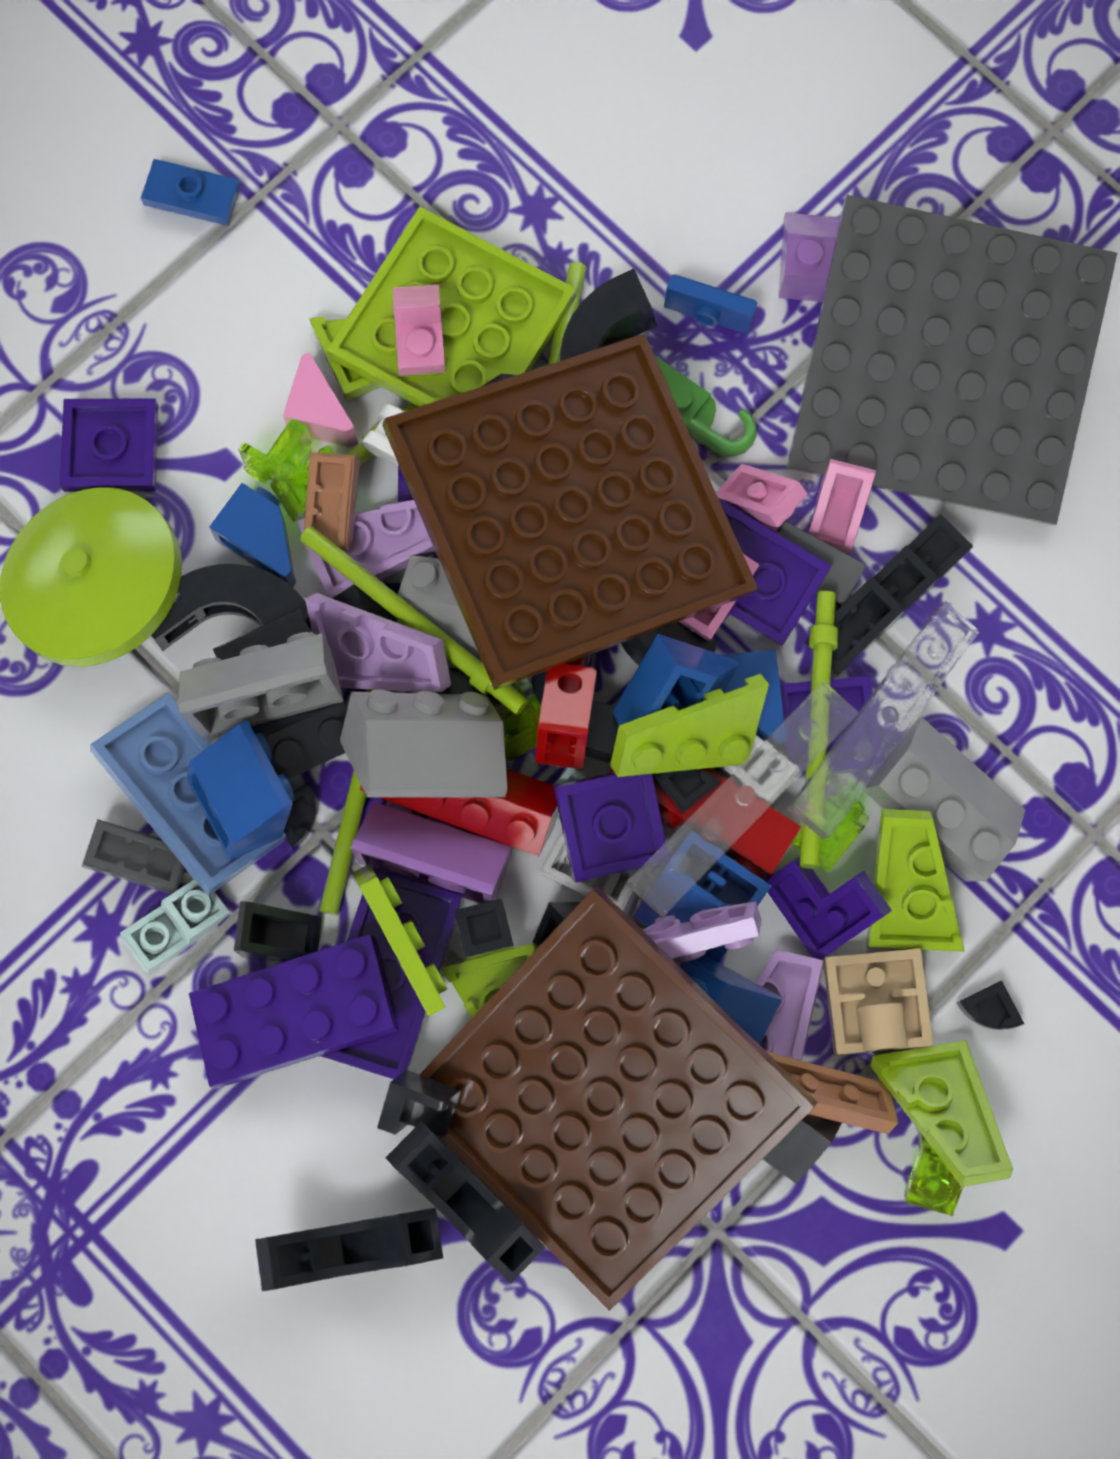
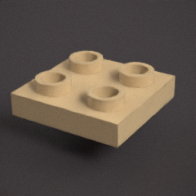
[823,948,934,1056]

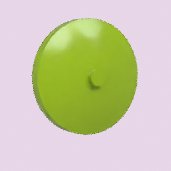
[0,488,182,667]

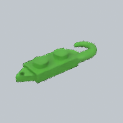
[654,355,757,457]

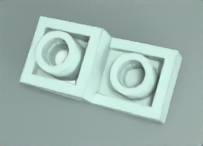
[120,880,230,976]

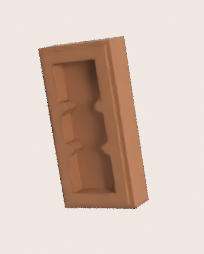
[302,452,360,550]

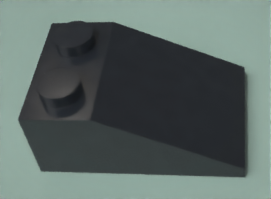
[213,609,348,780]

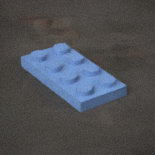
[90,693,286,896]

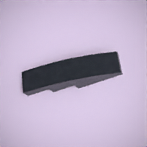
[805,514,974,675]

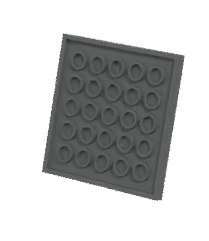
[786,195,1117,525]

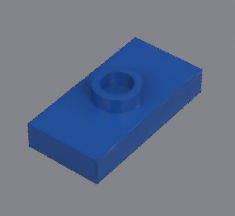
[141,159,241,226]
[664,274,758,334]

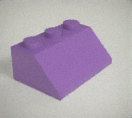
[778,213,840,302]
[351,801,511,904]

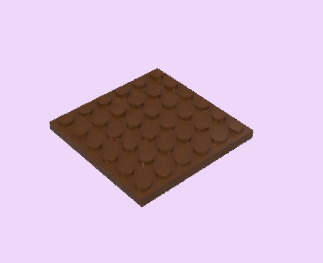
[382,334,758,690]
[419,886,817,1311]

